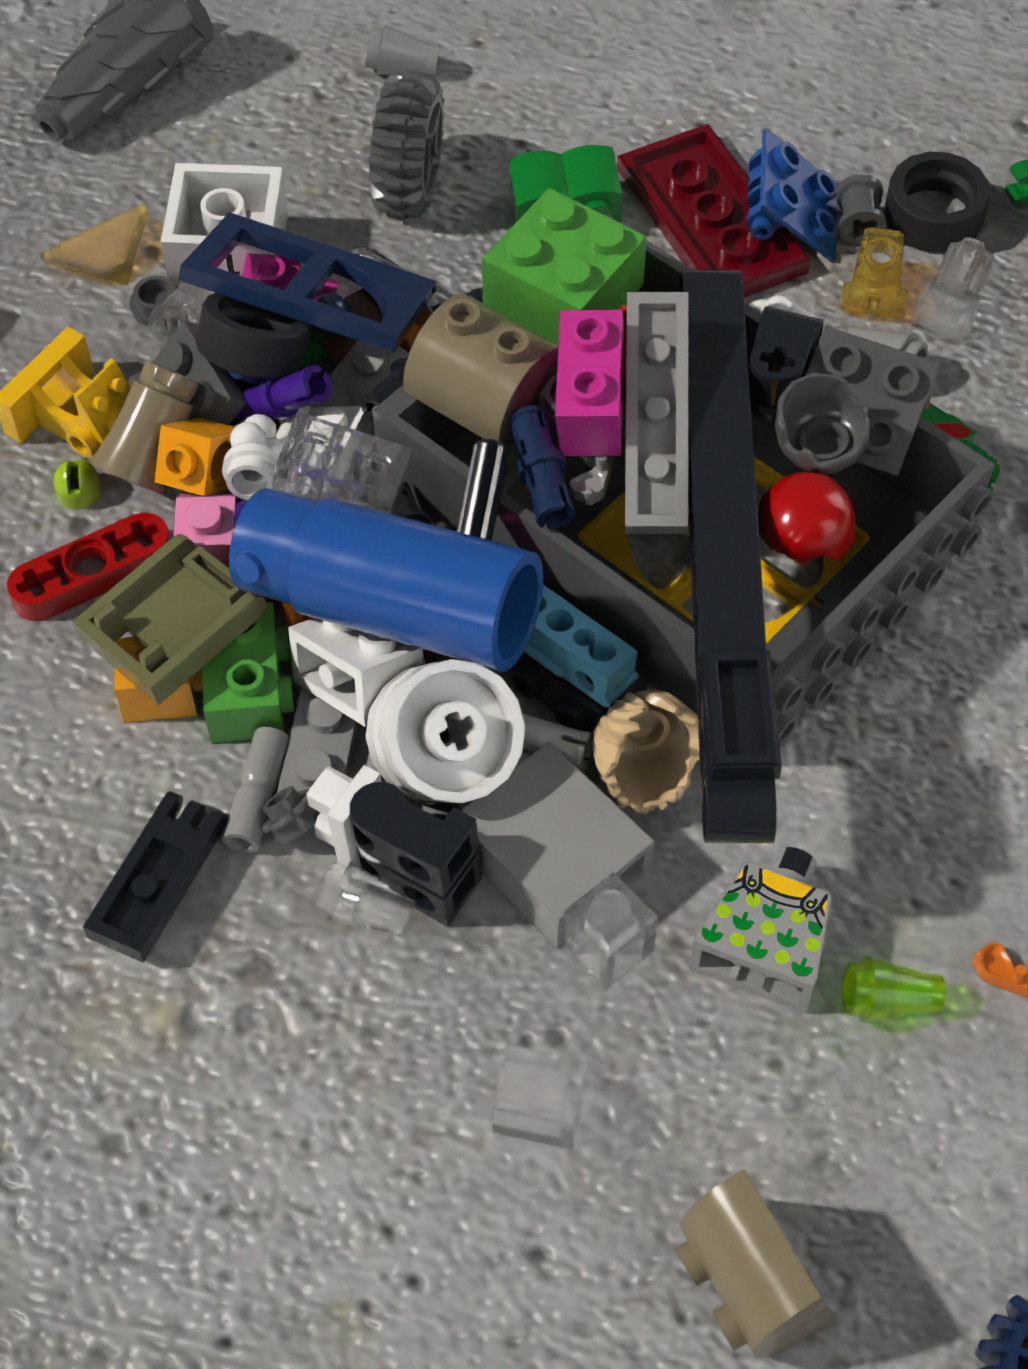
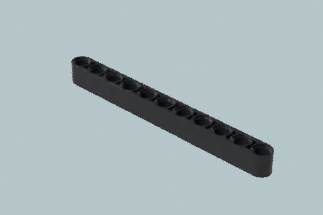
[680,270,777,843]

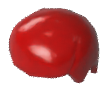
[758,472,856,566]

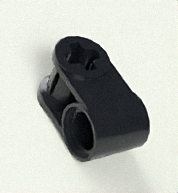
[749,306,824,421]

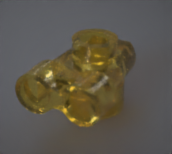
[840,228,909,319]

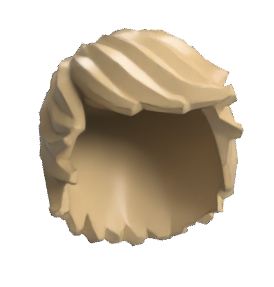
[592,689,700,815]

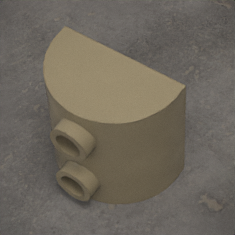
[403,294,558,443]
[675,1169,836,1358]

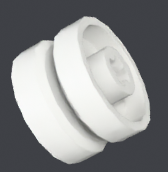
[365,659,525,803]

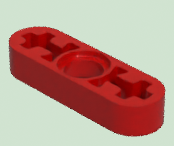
[7,513,170,621]

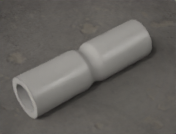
[222,727,290,854]

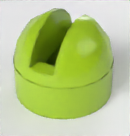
[53,459,102,510]

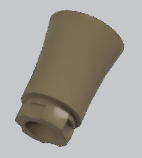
[90,360,199,495]

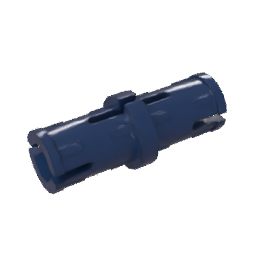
[509,405,576,529]

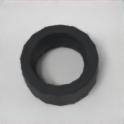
[885,151,990,252]
[196,293,311,379]

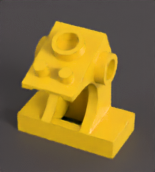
[0,326,131,458]

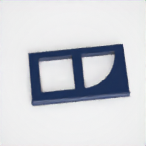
[179,212,437,353]

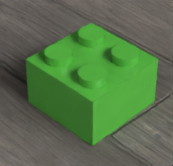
[482,188,647,345]

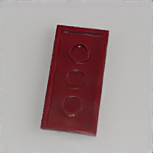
[617,124,811,298]

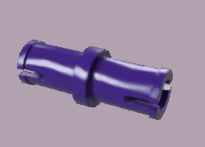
[234,365,332,424]

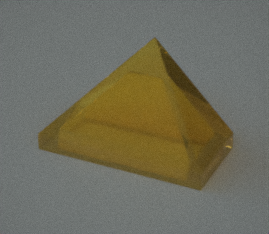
[39,204,149,286]

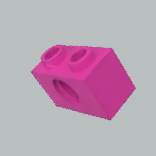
[555,310,626,456]

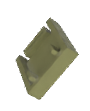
[72,534,267,705]

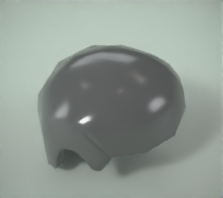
[775,373,870,474]

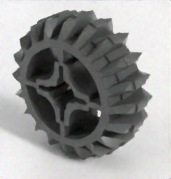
[368,71,445,218]

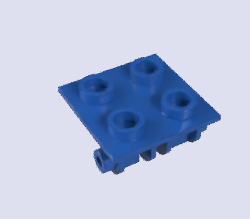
[746,128,838,263]

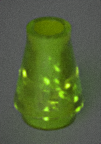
[841,956,946,1023]

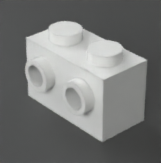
[288,618,426,727]

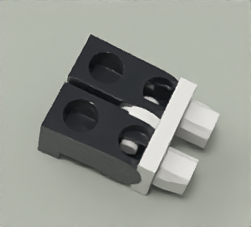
[306,765,483,927]

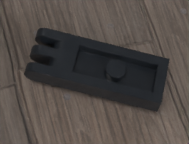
[83,791,228,963]

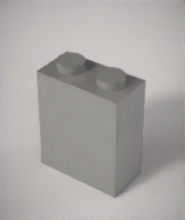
[458,741,654,948]

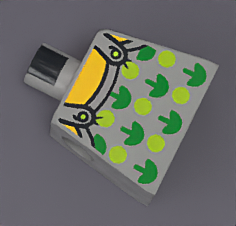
[689,847,832,1014]

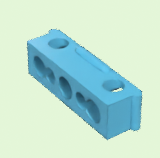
[524,585,639,707]

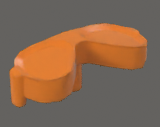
[972,942,1028,997]

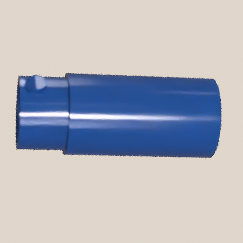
[229,488,543,672]

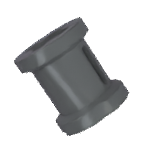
[836,175,887,246]

